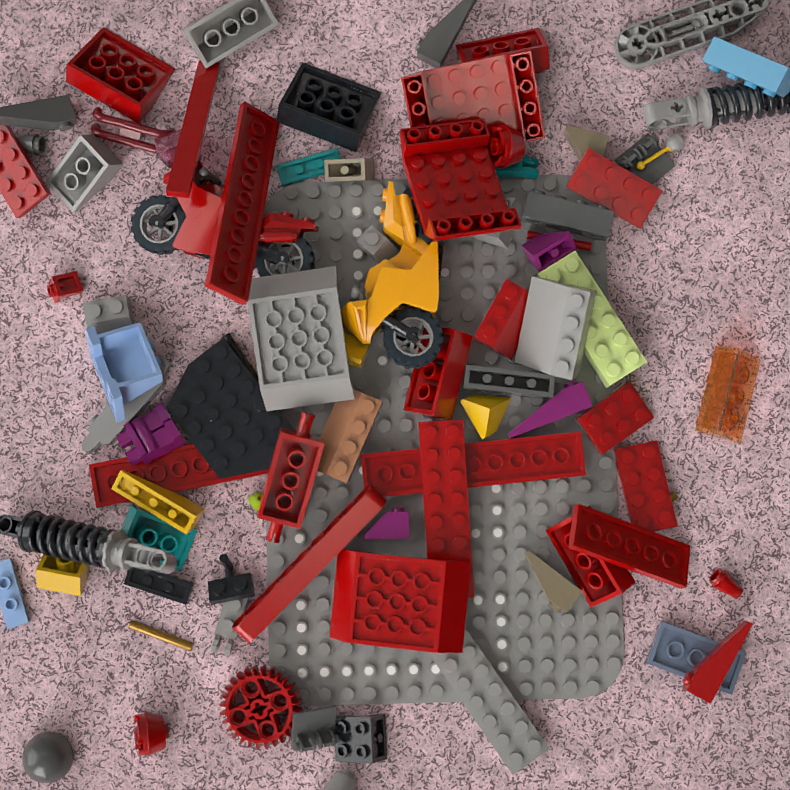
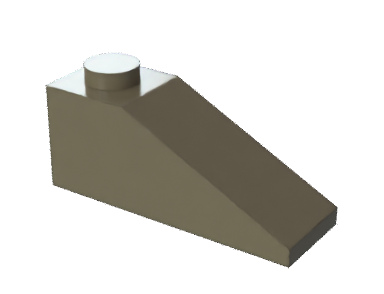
[524,550,583,613]

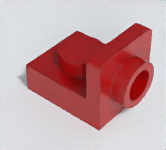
[47,271,84,303]

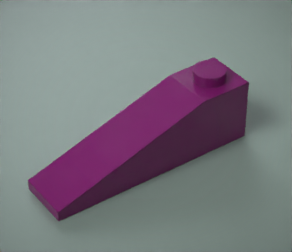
[507,380,593,439]

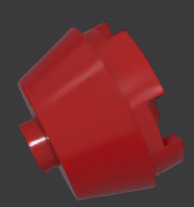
[487,124,525,169]
[133,711,169,757]

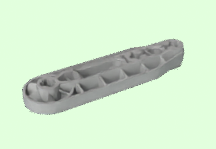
[614,0,769,69]

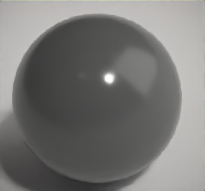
[22,732,74,783]

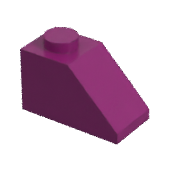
[521,231,577,272]
[364,507,409,539]

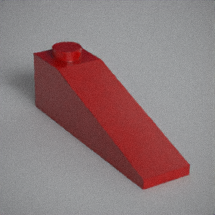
[682,620,753,704]

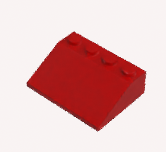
[66,27,176,123]

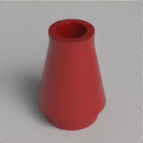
[709,568,743,599]

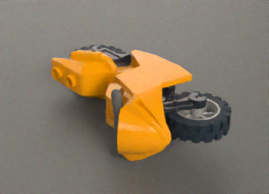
[341,181,444,369]

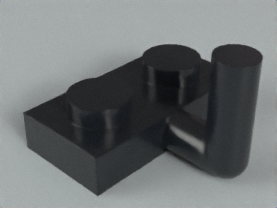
[207,554,255,605]

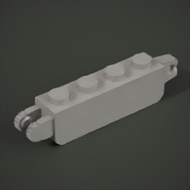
[81,355,172,453]

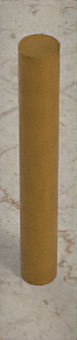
[128,620,194,651]

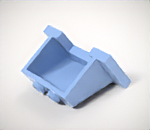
[85,322,163,422]

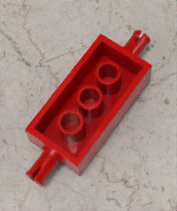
[257,411,325,543]

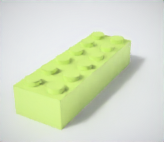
[536,251,647,388]

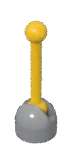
[636,133,685,170]

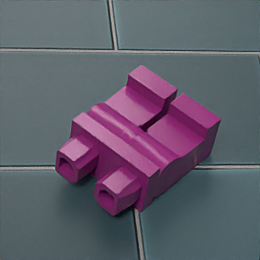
[116,402,185,465]

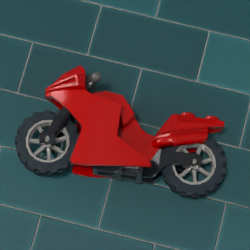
[131,159,319,277]

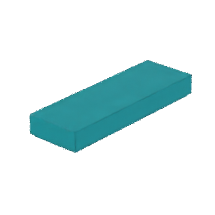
[276,147,341,187]

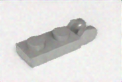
[211,598,249,657]

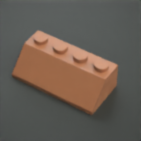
[317,390,383,484]

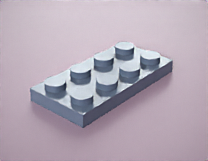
[646,621,747,695]

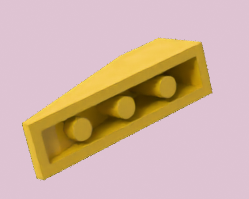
[112,470,205,535]

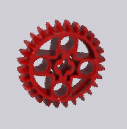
[219,665,303,750]

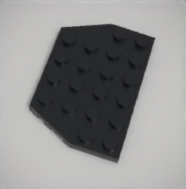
[166,338,295,479]

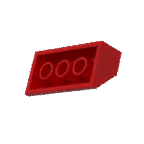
[455,28,550,74]
[403,328,473,420]
[545,505,636,607]

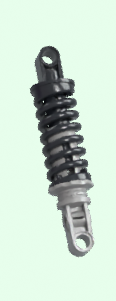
[642,82,790,131]
[0,510,177,574]

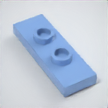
[0,558,30,629]

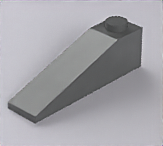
[415,0,477,68]
[0,95,77,131]

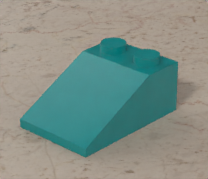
[121,505,197,571]

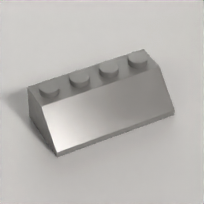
[181,0,279,68]

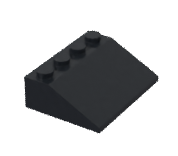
[276,62,382,152]

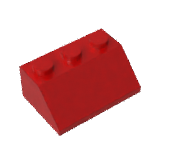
[473,279,529,360]

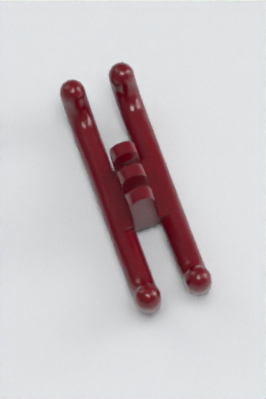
[91,107,176,155]

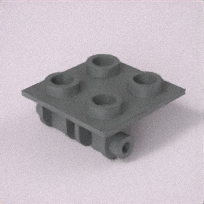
[615,133,676,185]
[291,705,339,753]

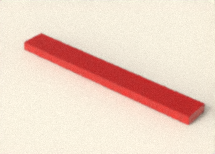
[166,60,220,198]

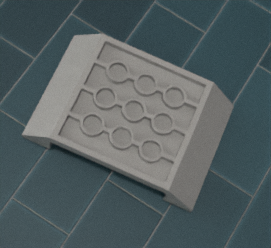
[248,266,355,411]

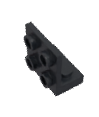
[335,714,387,764]

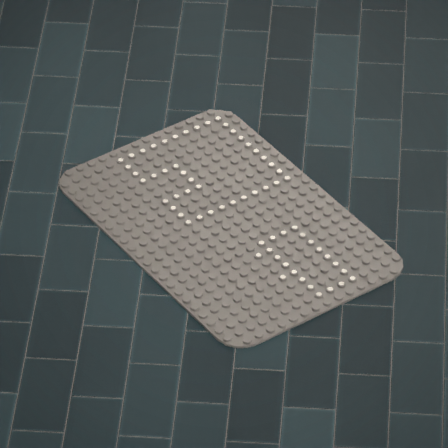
[263,174,624,706]

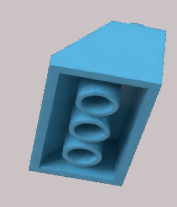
[702,36,790,98]

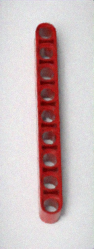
[232,485,387,643]

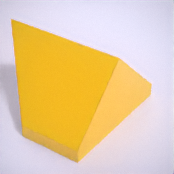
[460,394,512,439]

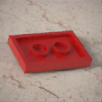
[576,381,654,455]

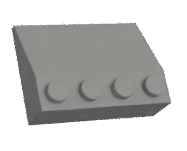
[515,276,597,380]

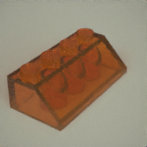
[695,346,761,444]

